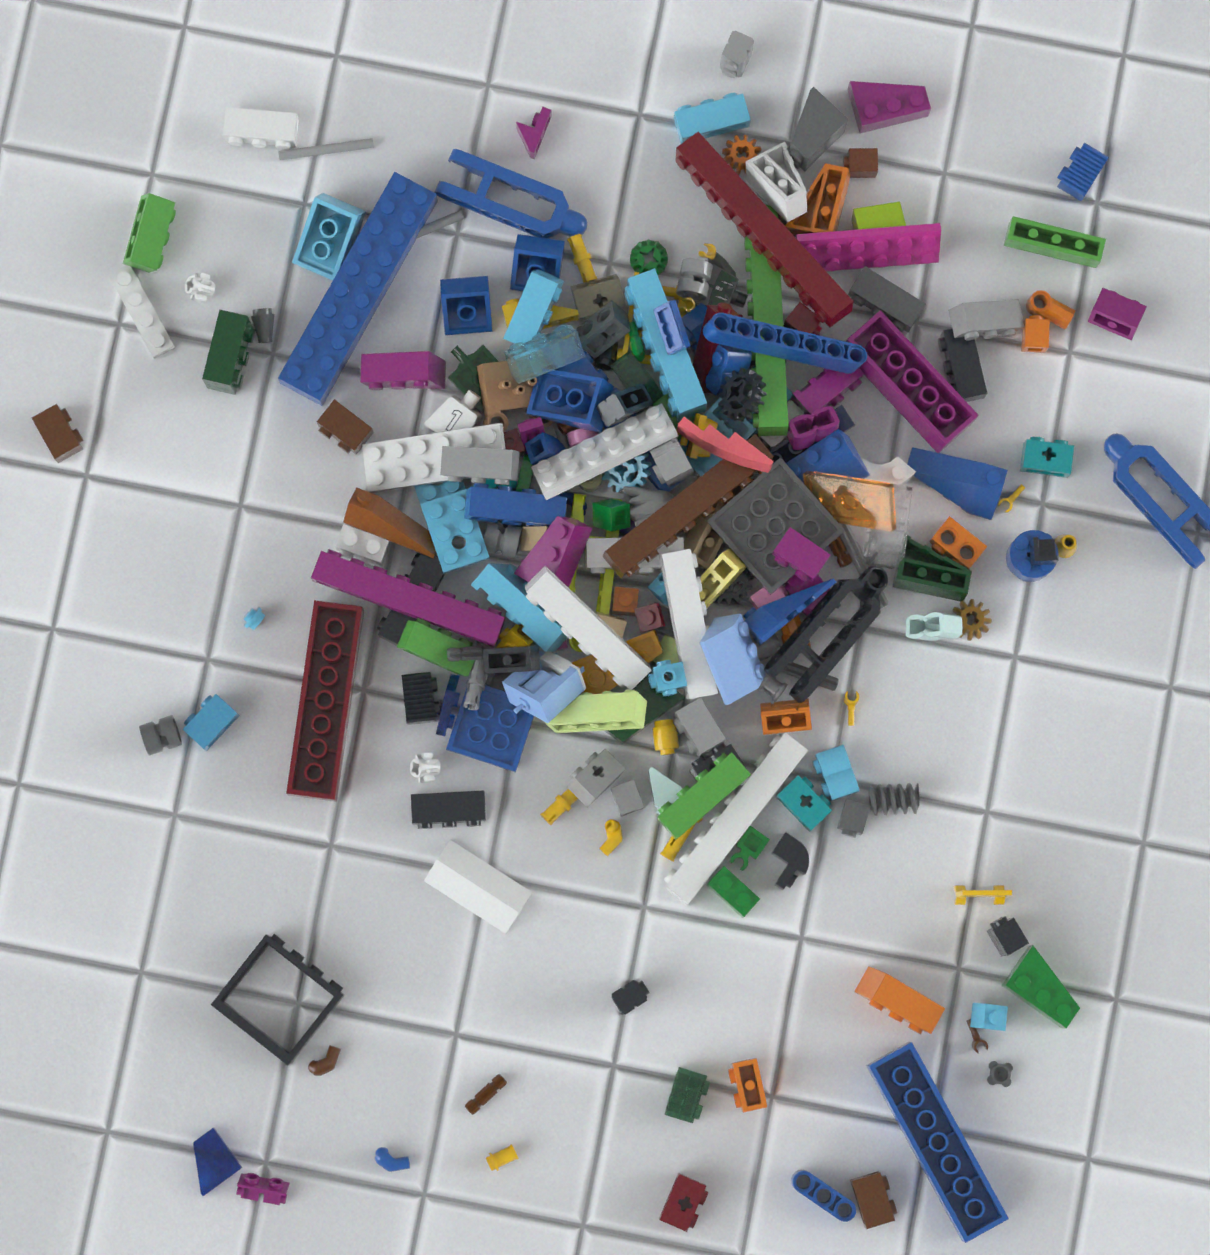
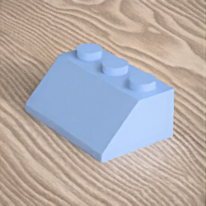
[700,613,766,705]

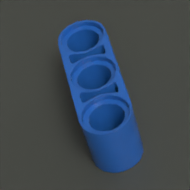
[791,1170,856,1222]

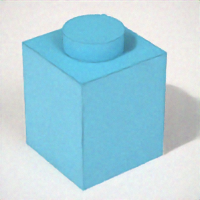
[970,1003,1008,1031]

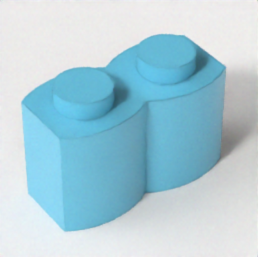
[813,745,860,801]

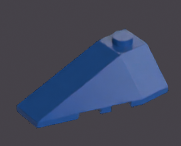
[907,447,1008,520]

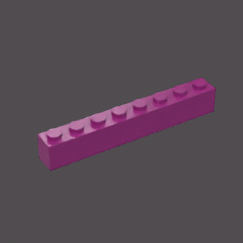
[311,549,505,647]

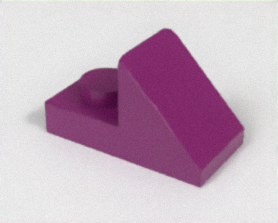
[516,107,552,159]

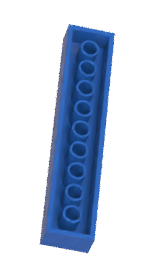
[278,172,438,406]

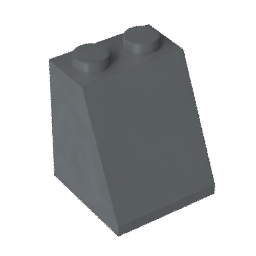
[789,86,848,172]

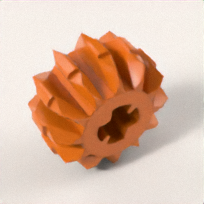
[722,135,762,175]

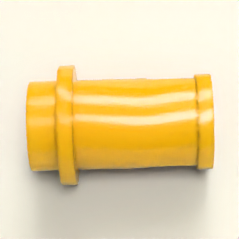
[486,1144,519,1171]

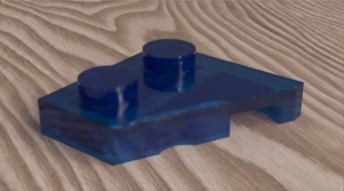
[436,674,460,736]
[193,1127,243,1196]

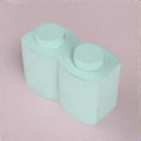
[906,612,962,641]

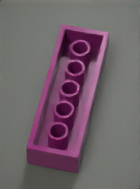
[845,310,979,454]

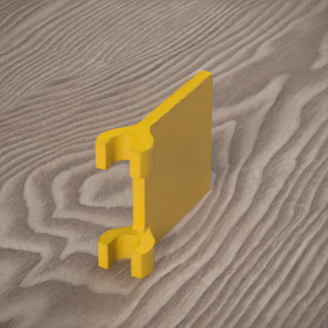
[954,885,1012,905]

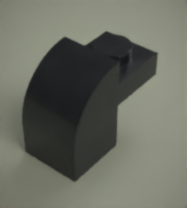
[771,832,809,890]

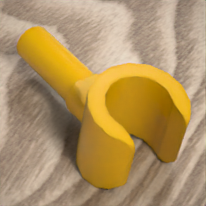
[998,484,1025,513]
[844,691,859,726]

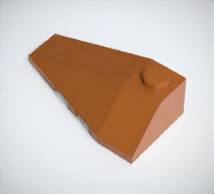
[343,487,436,558]

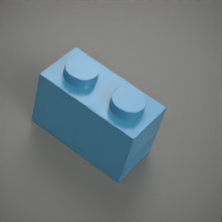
[182,694,240,751]

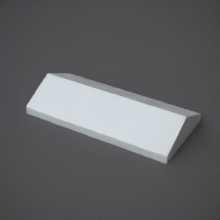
[424,840,532,934]

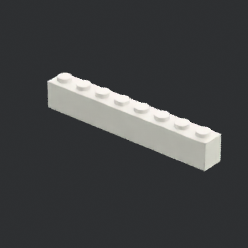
[664,733,808,905]

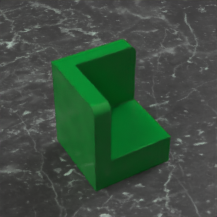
[592,499,630,532]

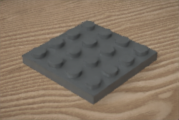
[707,457,845,595]

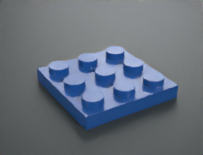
[446,685,534,773]

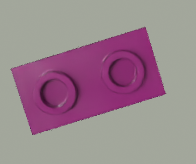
[236,1173,290,1206]

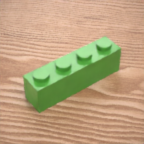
[1004,216,1106,268]
[657,752,751,840]

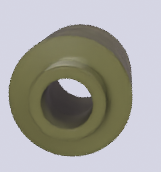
[579,474,602,493]

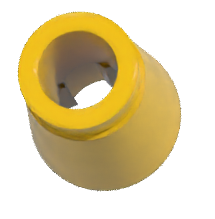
[1055,534,1077,558]

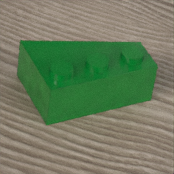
[1002,945,1080,1028]

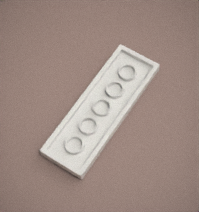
[531,403,678,500]
[362,423,505,493]

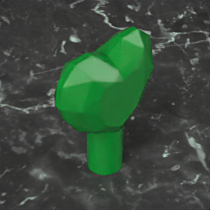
[628,322,645,362]

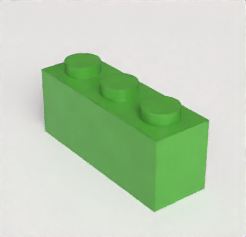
[123,193,176,273]
[397,618,475,677]

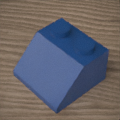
[510,234,565,291]
[440,276,493,335]

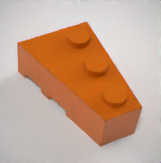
[785,163,851,236]
[854,966,945,1035]

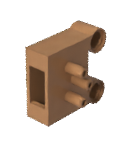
[477,356,554,432]

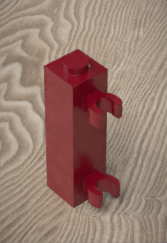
[692,303,743,394]

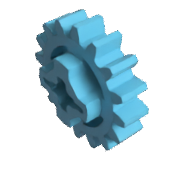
[602,453,652,494]

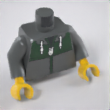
[679,243,748,313]

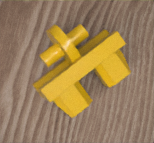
[676,413,718,459]

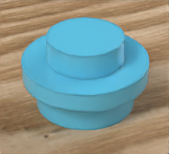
[243,607,265,630]

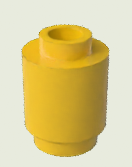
[652,719,679,755]

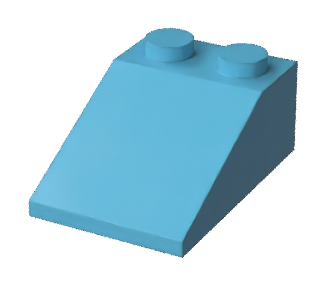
[292,193,366,281]

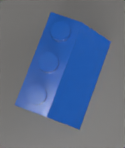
[786,429,870,506]

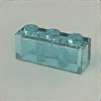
[504,325,585,384]

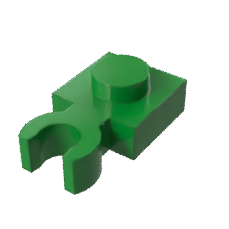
[729,826,770,871]

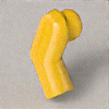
[599,819,623,856]

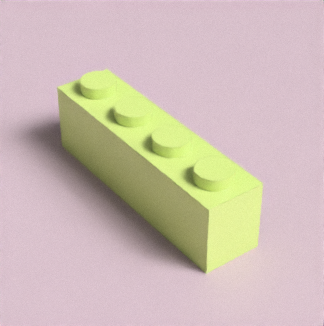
[545,690,647,733]

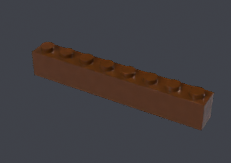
[603,434,774,579]

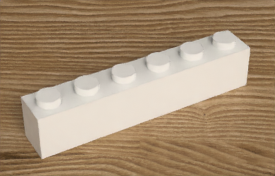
[659,549,718,699]
[525,566,652,690]

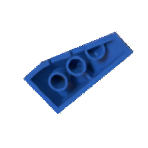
[743,578,836,646]

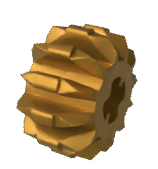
[952,599,992,641]

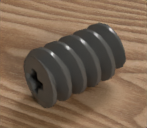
[869,783,920,816]

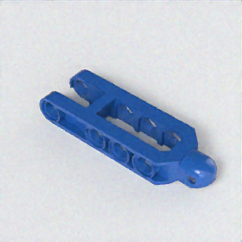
[434,149,587,239]
[1104,433,1210,569]

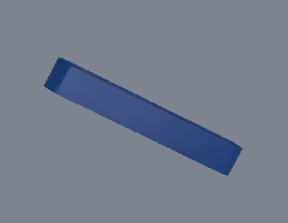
[703,313,867,374]

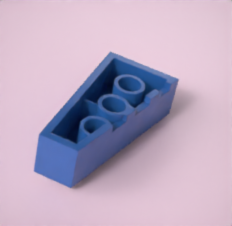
[464,483,567,527]

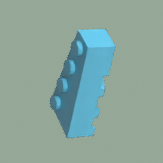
[471,563,568,652]

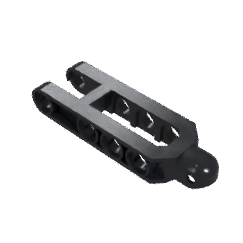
[764,566,888,703]

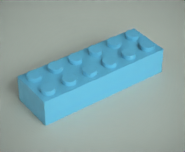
[624,268,707,422]

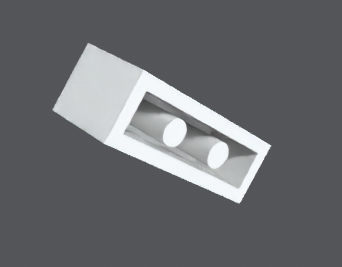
[223,107,299,150]

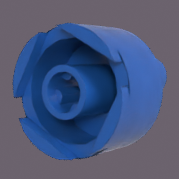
[1006,530,1058,582]

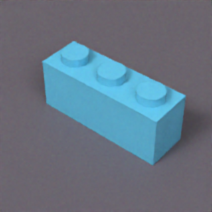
[674,93,751,144]

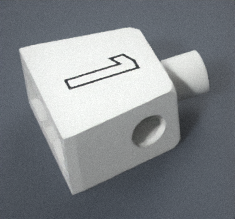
[424,390,482,433]

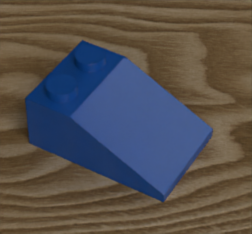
[526,367,614,432]

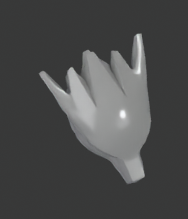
[623,486,675,527]

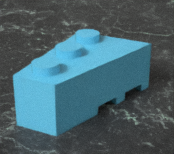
[503,269,565,350]

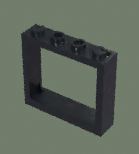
[211,934,345,1066]

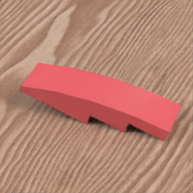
[677,417,773,473]

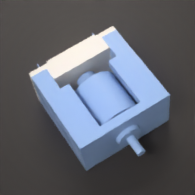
[502,648,586,723]

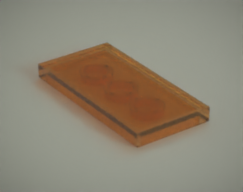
[803,471,896,532]

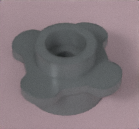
[987,1061,1013,1087]

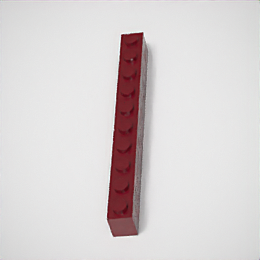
[675,131,854,328]

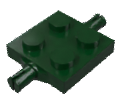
[447,345,507,413]

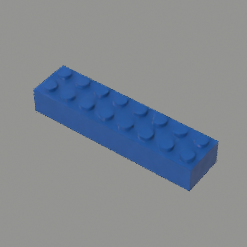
[866,1042,1009,1243]

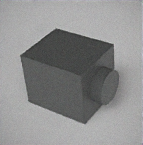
[837,799,871,838]

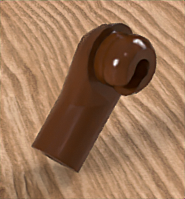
[308,1045,341,1076]

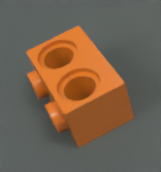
[929,516,987,569]

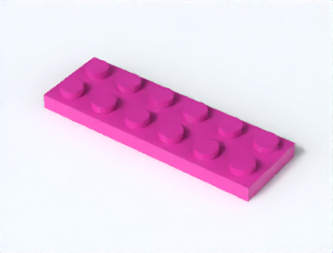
[796,223,941,271]

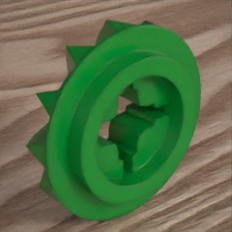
[630,239,668,275]

